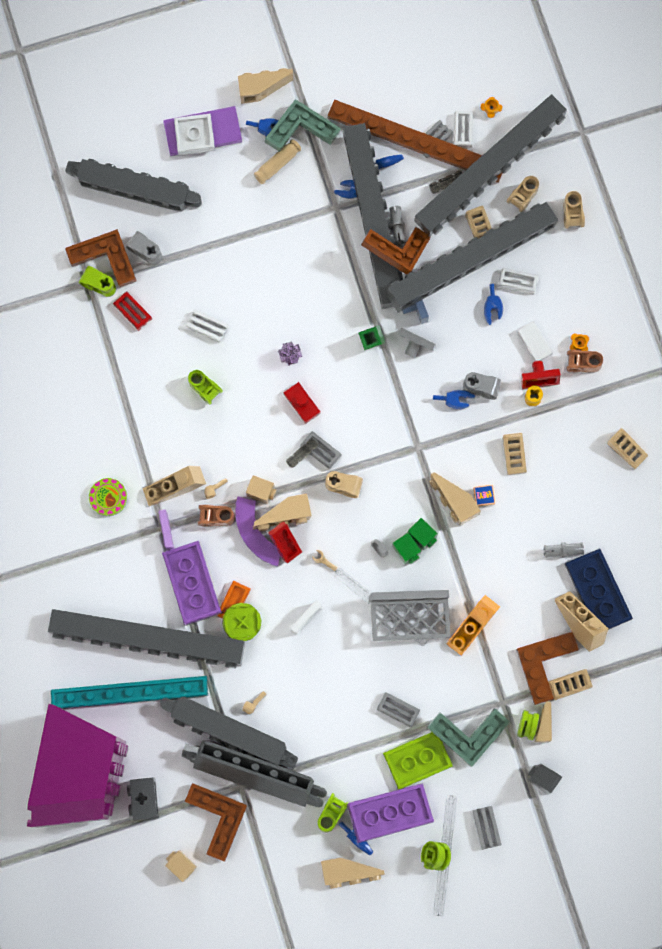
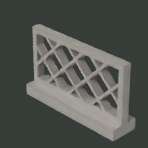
[369,590,451,641]

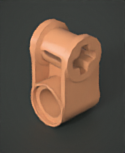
[566,350,603,373]
[197,505,235,527]

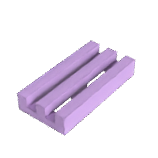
[158,509,174,551]

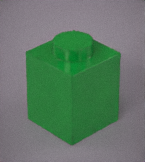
[358,325,386,350]
[407,518,438,550]
[392,532,421,565]

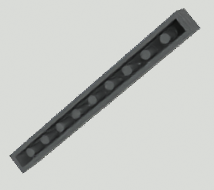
[414,94,567,237]
[343,123,403,309]
[386,202,558,313]
[48,609,245,669]

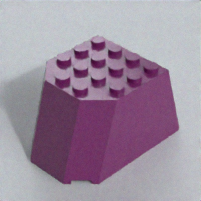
[27,704,128,828]

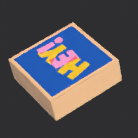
[473,485,495,507]

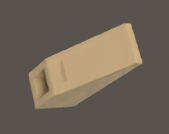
[238,68,293,104]
[143,466,206,506]
[429,472,481,526]
[252,494,312,531]
[555,591,608,652]
[321,858,385,889]

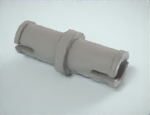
[389,206,406,245]
[543,542,584,558]

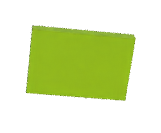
[383,732,453,790]

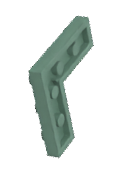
[264,99,341,152]
[427,708,510,767]

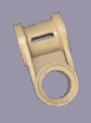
[506,176,539,212]
[563,191,585,229]
[325,471,363,498]

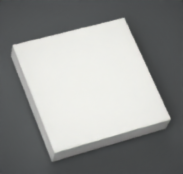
[174,114,215,155]

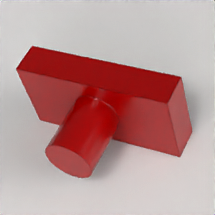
[521,361,561,389]
[283,382,321,424]
[268,522,302,564]

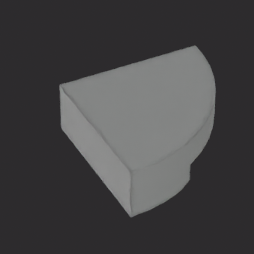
[370,539,388,558]

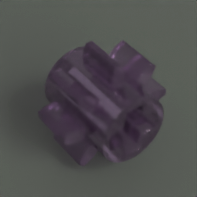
[278,341,302,366]

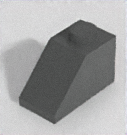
[528,764,562,795]

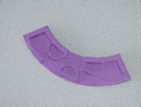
[235,496,281,567]

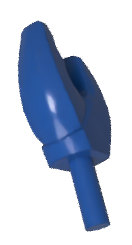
[245,118,279,136]
[374,154,404,169]
[334,180,357,199]
[484,284,503,325]
[433,390,475,409]
[338,821,373,855]

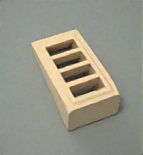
[465,205,492,239]
[607,428,648,469]
[502,433,527,475]
[548,669,593,701]
[534,701,552,743]

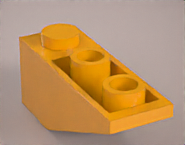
[446,595,500,656]

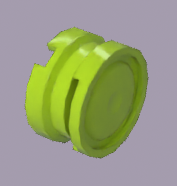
[517,710,539,740]
[421,841,451,871]

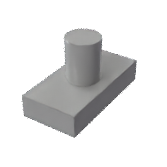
[398,328,437,358]

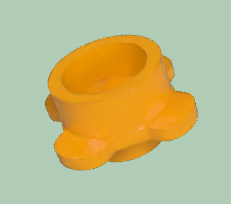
[480,97,503,118]
[569,333,589,351]

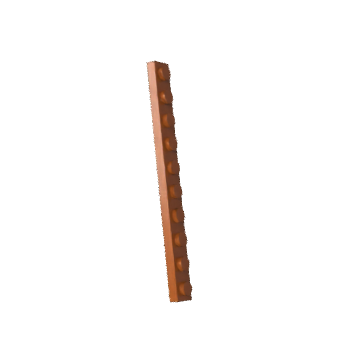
[327,99,503,183]

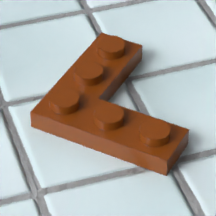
[361,227,431,275]
[65,229,137,288]
[516,632,579,705]
[184,783,248,862]

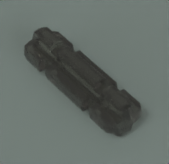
[429,170,462,194]
[286,438,319,468]

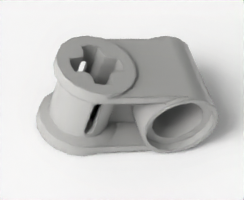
[126,231,162,265]
[463,372,501,400]

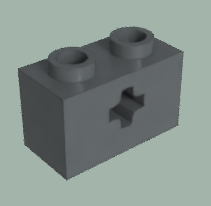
[127,777,159,820]

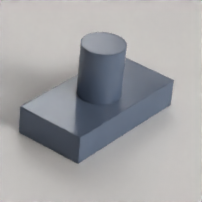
[402,300,429,324]

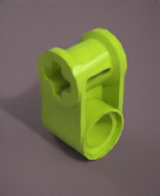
[79,266,116,297]
[188,369,223,405]
[318,793,349,833]

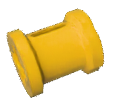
[525,386,543,407]

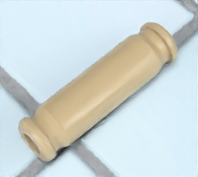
[254,139,301,184]

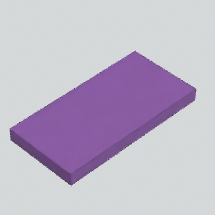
[163,106,242,156]
[162,540,222,626]
[347,783,434,843]

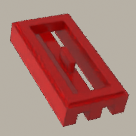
[113,291,152,331]

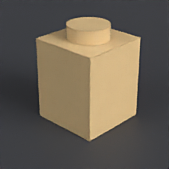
[246,475,277,504]
[165,850,198,882]

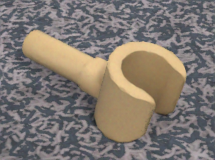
[204,478,228,499]
[312,550,337,571]
[242,691,267,714]

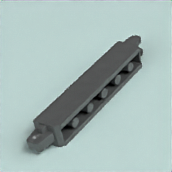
[65,159,202,212]
[160,697,298,769]
[182,741,327,807]

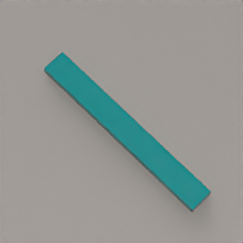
[51,676,208,709]

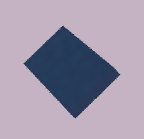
[564,548,633,630]

